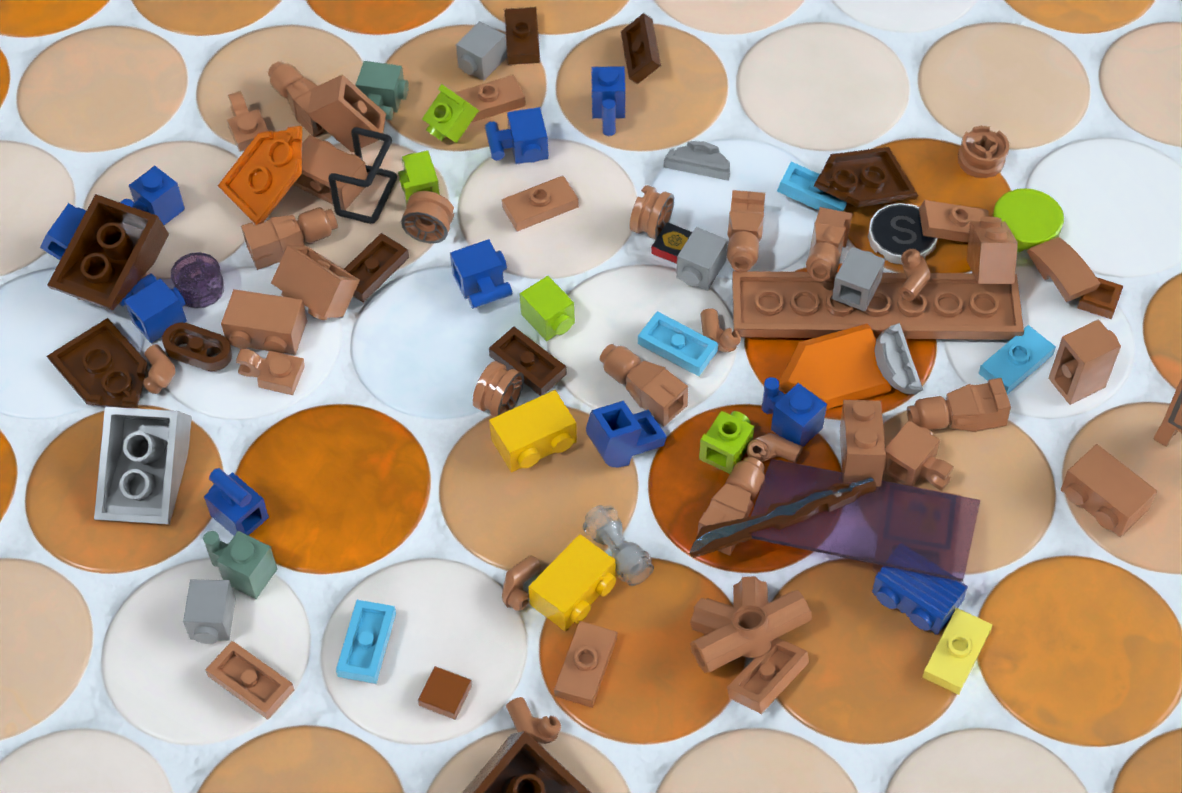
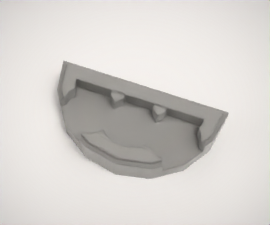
[664,141,730,181]
[874,323,923,395]

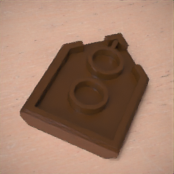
[814,147,918,207]
[47,318,148,408]

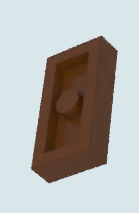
[504,7,540,65]
[621,13,661,84]
[344,233,409,303]
[489,327,567,396]

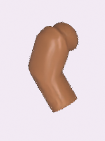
[899,249,930,301]
[700,308,741,353]
[143,344,175,394]
[746,433,803,463]
[501,555,541,611]
[506,697,561,744]

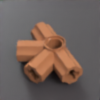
[690,576,812,673]

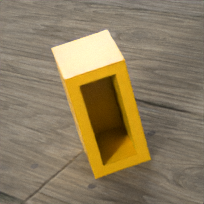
[489,390,577,473]
[528,534,617,632]

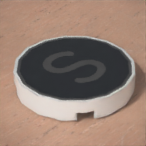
[868,203,937,265]

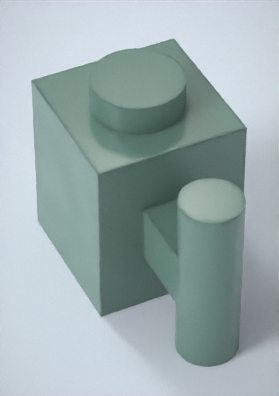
[355,61,409,120]
[203,531,277,599]

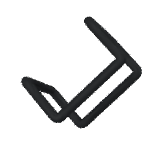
[328,127,397,224]

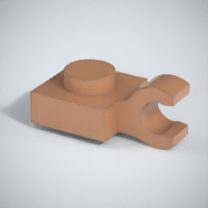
[227,91,268,152]
[236,349,305,395]

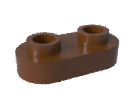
[162,322,232,371]

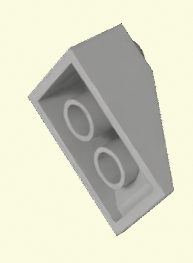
[94,407,192,525]

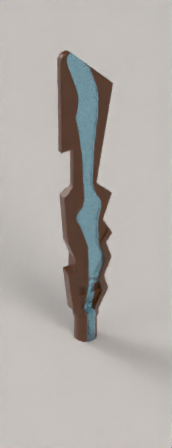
[690,477,876,558]

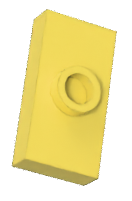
[922,608,993,695]

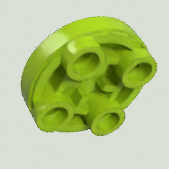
[992,188,1064,253]

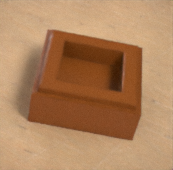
[1077,277,1123,319]
[418,666,472,720]

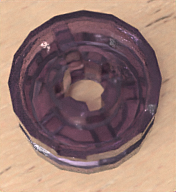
[171,252,225,308]

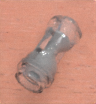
[583,505,654,586]

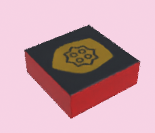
[651,222,692,264]

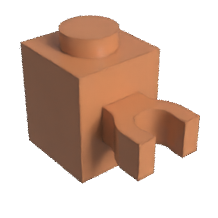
[883,420,954,491]

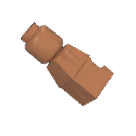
[268,61,326,137]
[727,190,765,272]
[241,207,338,270]
[806,207,853,282]
[599,344,688,427]
[907,378,1011,432]
[697,457,765,556]

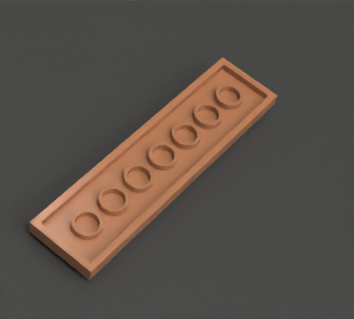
[732,271,1024,340]

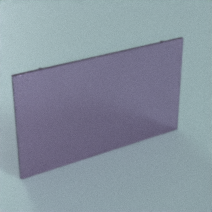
[747,459,980,582]

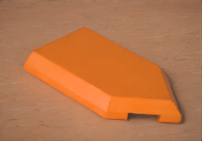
[218,126,302,225]
[779,323,891,410]

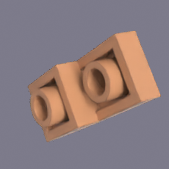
[1027,237,1100,303]

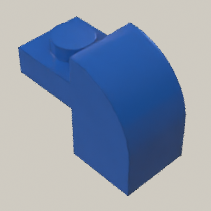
[586,400,667,467]

